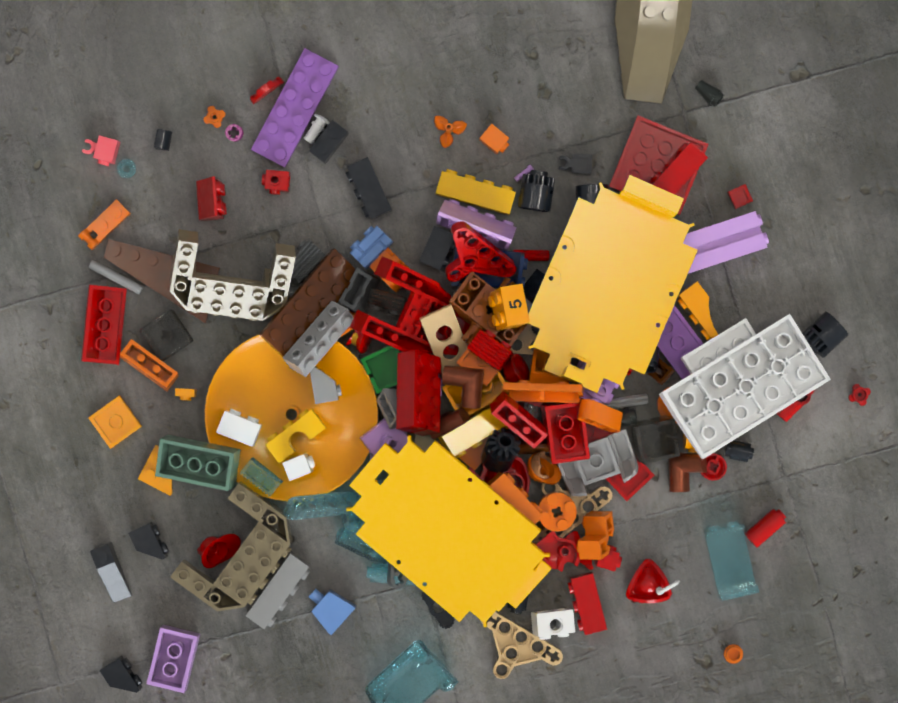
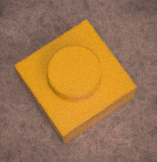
[175,388,197,401]

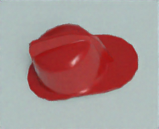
[503,353,530,383]
[197,534,241,568]

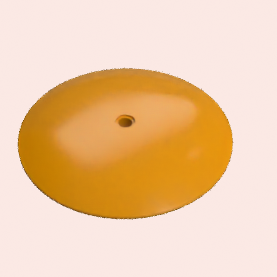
[205,335,378,501]

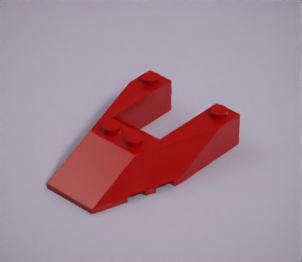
[350,256,471,355]

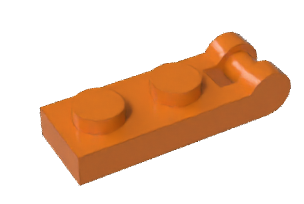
[78,199,131,250]

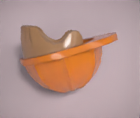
[527,451,561,485]

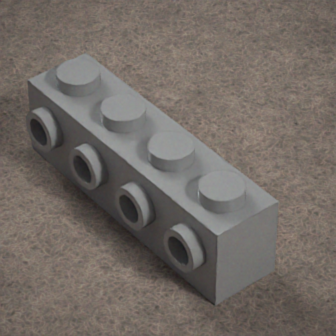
[283,301,353,377]

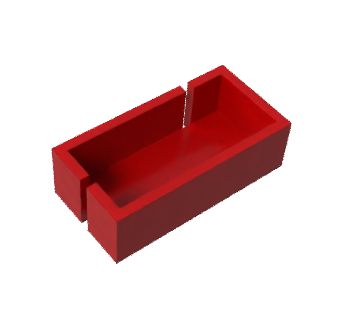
[396,349,441,436]

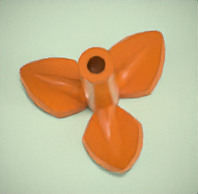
[434,116,467,148]

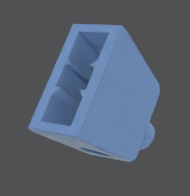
[309,589,356,635]

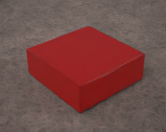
[727,184,753,209]

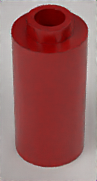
[744,509,786,548]

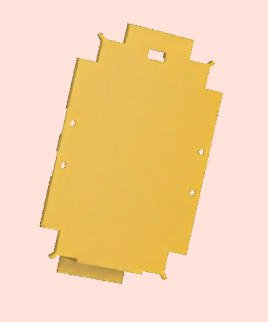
[527,175,698,393]
[346,435,552,627]

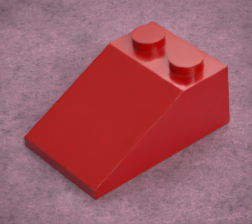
[541,400,590,464]

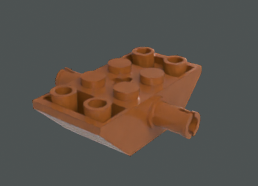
[449,272,527,347]

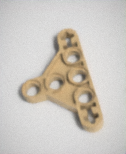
[534,483,612,543]
[480,611,563,679]

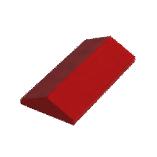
[81,285,127,365]

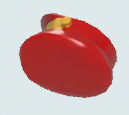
[346,330,372,353]

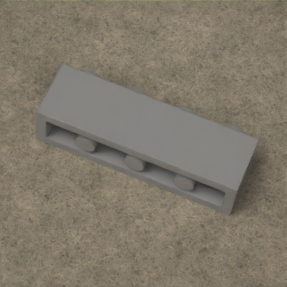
[246,552,310,629]

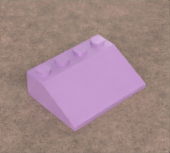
[436,199,517,251]

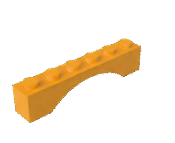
[677,281,719,340]

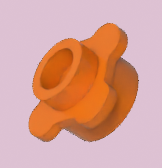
[203,106,226,128]

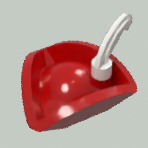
[626,559,680,603]

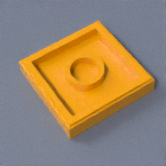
[88,395,142,449]

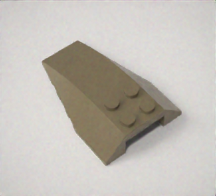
[614,0,692,104]

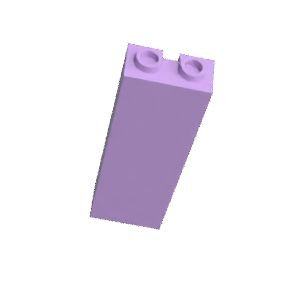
[683,211,769,274]

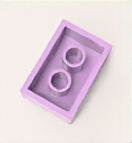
[147,625,200,693]

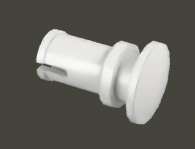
[303,114,330,145]

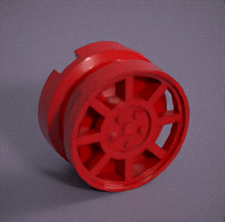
[700,453,727,481]

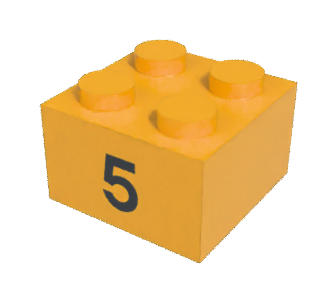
[488,284,530,331]

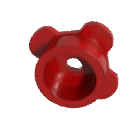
[848,384,871,406]

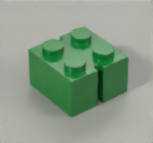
[361,346,401,394]

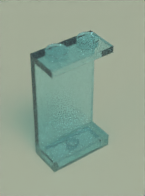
[704,521,759,601]

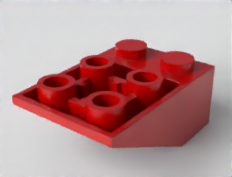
[196,176,227,221]

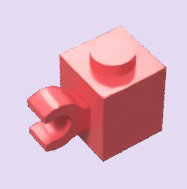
[82,135,121,166]

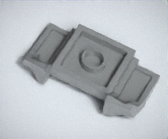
[558,429,638,496]

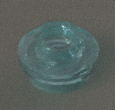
[117,159,136,178]

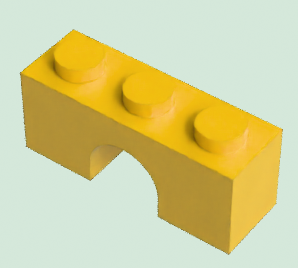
[265,409,327,463]

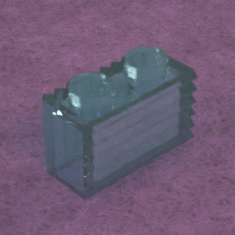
[240,457,283,497]

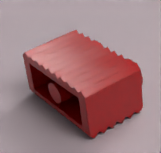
[467,329,513,372]

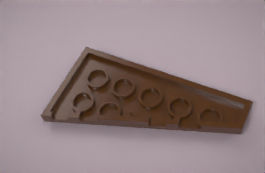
[104,239,220,323]

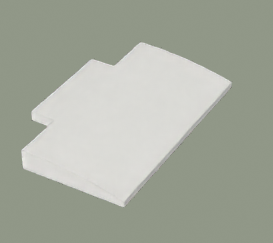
[659,314,831,459]

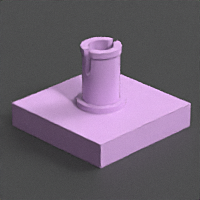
[360,418,408,457]

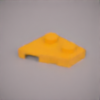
[138,445,173,496]

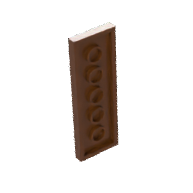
[259,249,356,357]

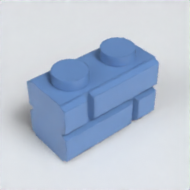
[350,226,393,270]

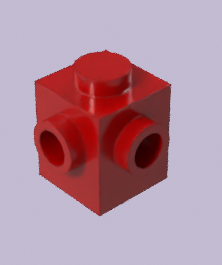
[262,170,291,195]
[595,544,622,572]

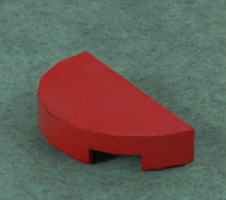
[250,77,285,105]

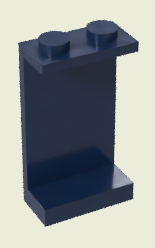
[451,248,528,289]

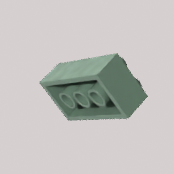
[155,435,241,491]

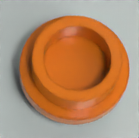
[724,644,743,664]

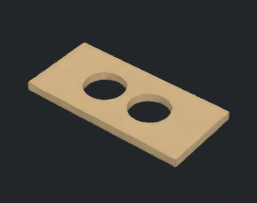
[419,304,467,376]

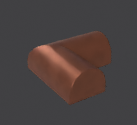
[442,365,484,409]
[431,408,470,439]
[668,453,707,492]

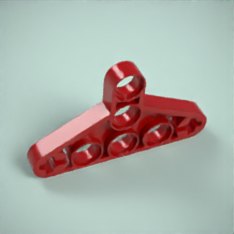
[445,221,516,282]

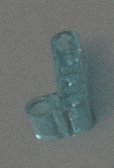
[284,491,363,532]

